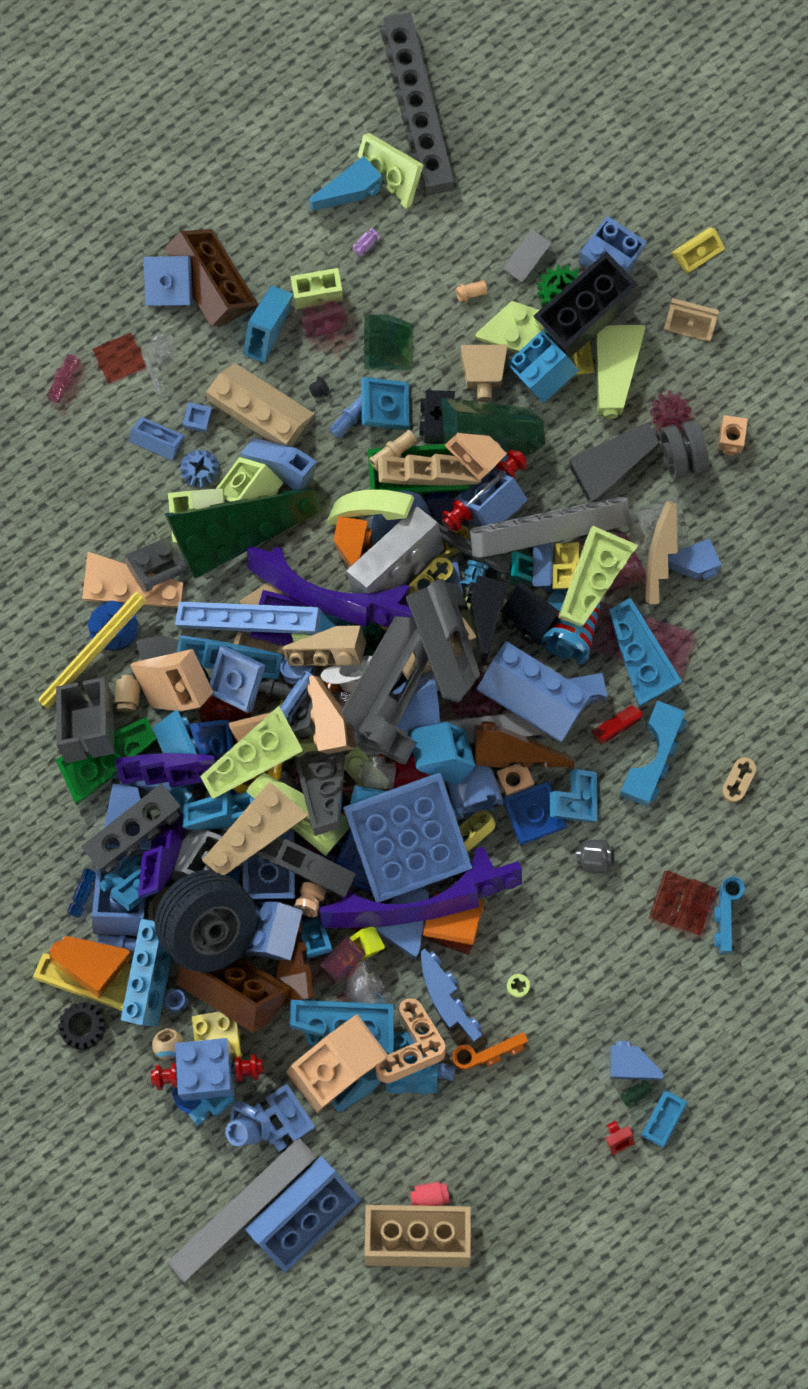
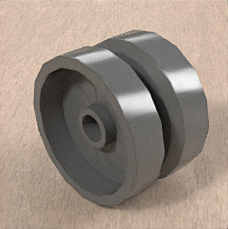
[660,420,709,480]

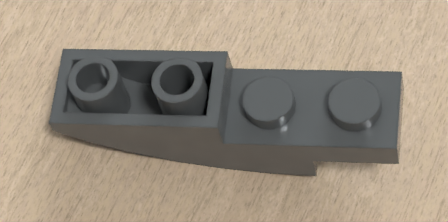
[254,837,356,897]

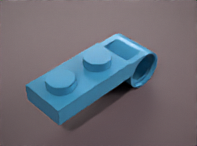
[714,877,745,954]

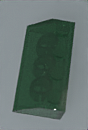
[441,398,546,455]

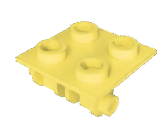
[192,1011,243,1063]

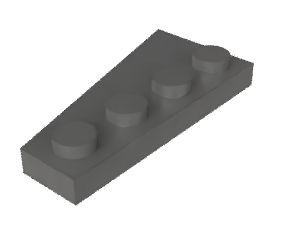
[295,751,345,836]

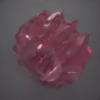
[650,390,692,429]

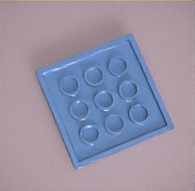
[343,773,472,903]

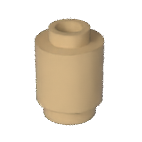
[114,675,141,713]

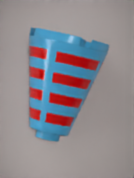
[541,603,600,664]

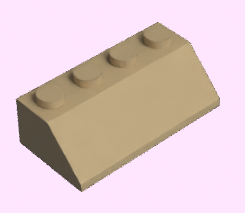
[206,363,315,447]
[365,1205,471,1267]

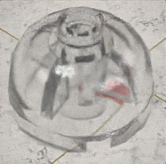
[344,958,392,1005]

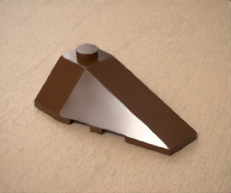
[472,721,575,767]
[273,900,314,1007]

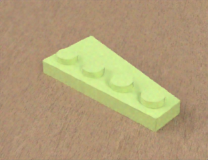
[200,706,303,799]

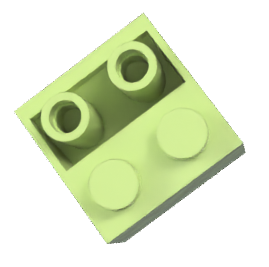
[168,489,225,542]

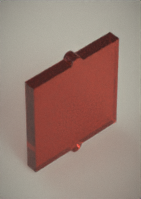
[92,333,147,384]

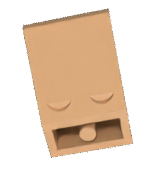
[131,649,213,711]

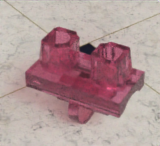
[302,301,348,340]

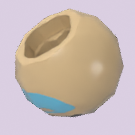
[152,1028,184,1061]

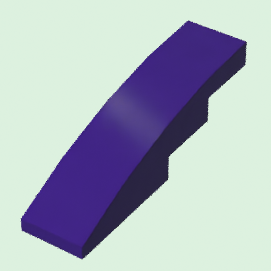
[116,753,216,788]
[138,813,185,899]

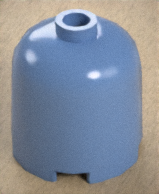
[446,758,503,819]

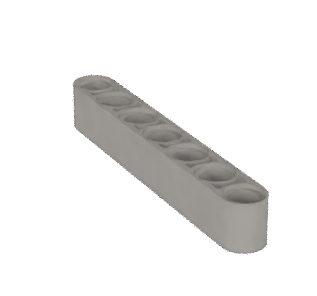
[470,497,630,557]
[167,1138,317,1283]

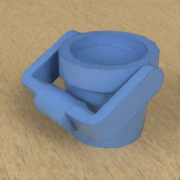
[225,1100,270,1146]

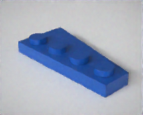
[190,720,239,796]

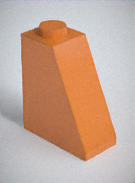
[49,936,131,998]

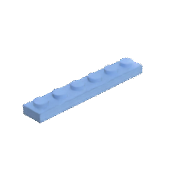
[175,602,321,634]

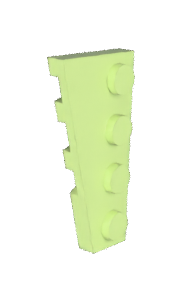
[558,526,638,627]
[246,772,350,856]

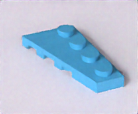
[609,598,682,708]
[289,1000,394,1055]

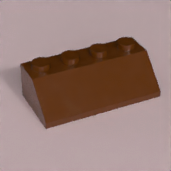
[164,229,259,326]
[177,957,291,1033]

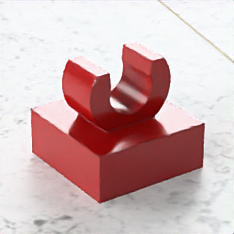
[605,1120,635,1156]

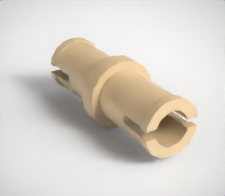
[369,430,418,471]

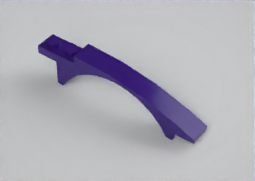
[247,546,417,629]
[319,847,522,928]

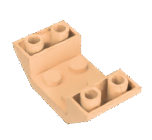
[286,1014,388,1114]

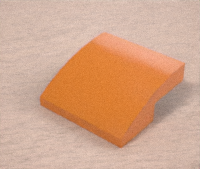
[423,892,484,945]

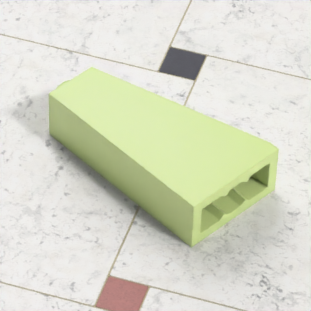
[595,325,645,419]

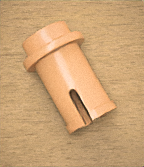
[456,279,488,303]

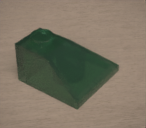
[364,314,413,370]

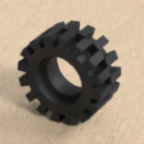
[58,1002,106,1050]

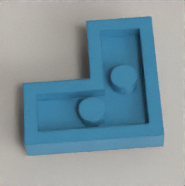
[550,769,597,823]

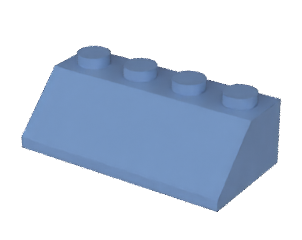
[477,641,591,743]
[244,1156,361,1273]

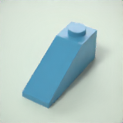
[309,156,383,211]

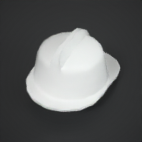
[321,656,372,693]

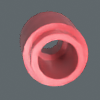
[410,1181,449,1206]

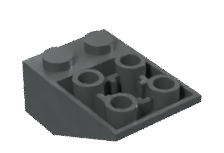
[169,829,222,881]

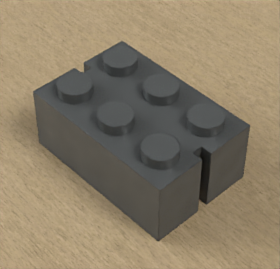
[56,677,115,763]

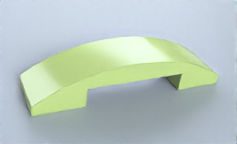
[327,490,415,525]

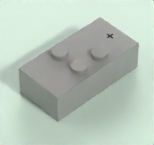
[346,507,444,594]

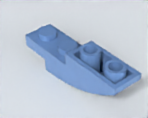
[421,949,482,1044]

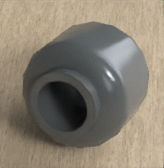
[576,840,615,873]

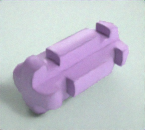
[353,228,379,256]

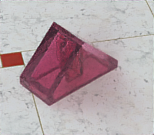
[318,936,366,984]

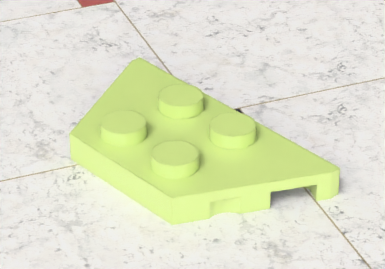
[475,301,542,353]

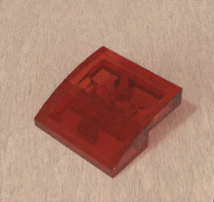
[649,870,716,936]

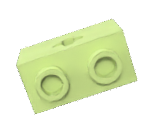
[291,268,343,309]

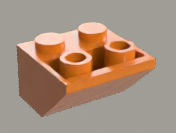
[333,516,373,568]

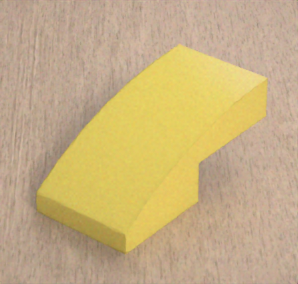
[552,542,581,590]

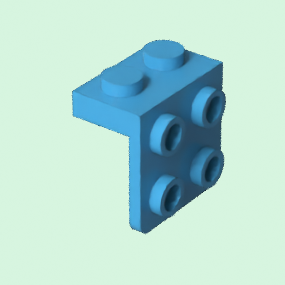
[386,1032,438,1094]

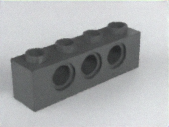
[81,783,182,874]

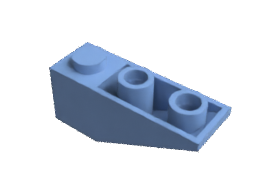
[240,438,317,490]

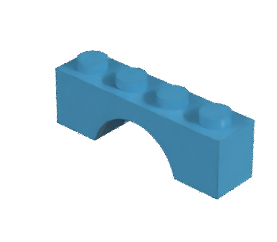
[619,700,687,806]

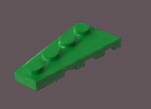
[55,717,158,806]

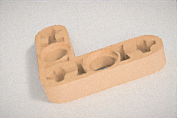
[375,998,445,1083]

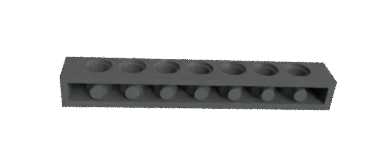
[380,12,454,196]

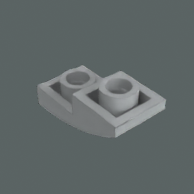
[503,229,552,283]

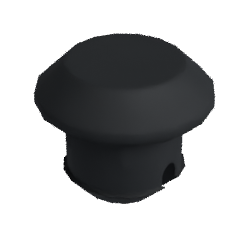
[309,376,329,398]

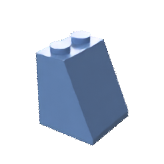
[390,671,440,736]

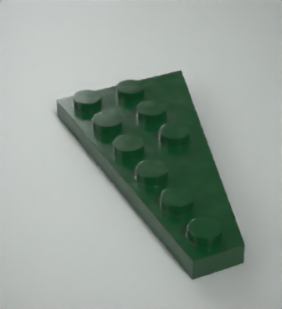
[165,487,323,579]

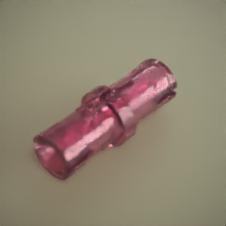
[46,354,81,403]

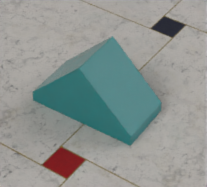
[510,552,534,587]

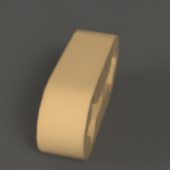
[722,757,756,803]

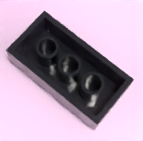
[533,251,642,358]

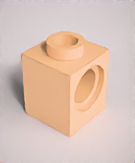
[717,415,748,456]
[496,764,534,797]

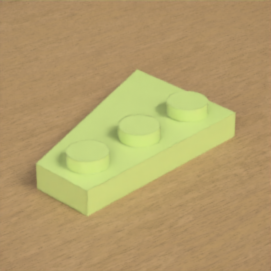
[358,133,423,209]

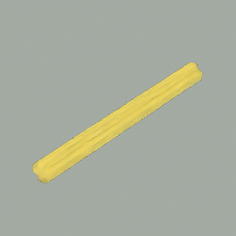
[38,592,146,708]

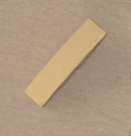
[378,454,481,485]
[645,501,678,604]

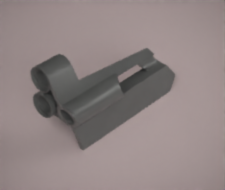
[406,579,480,703]
[340,616,429,764]

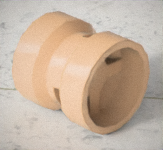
[294,882,326,917]

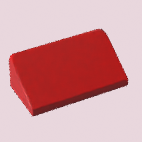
[591,705,643,745]

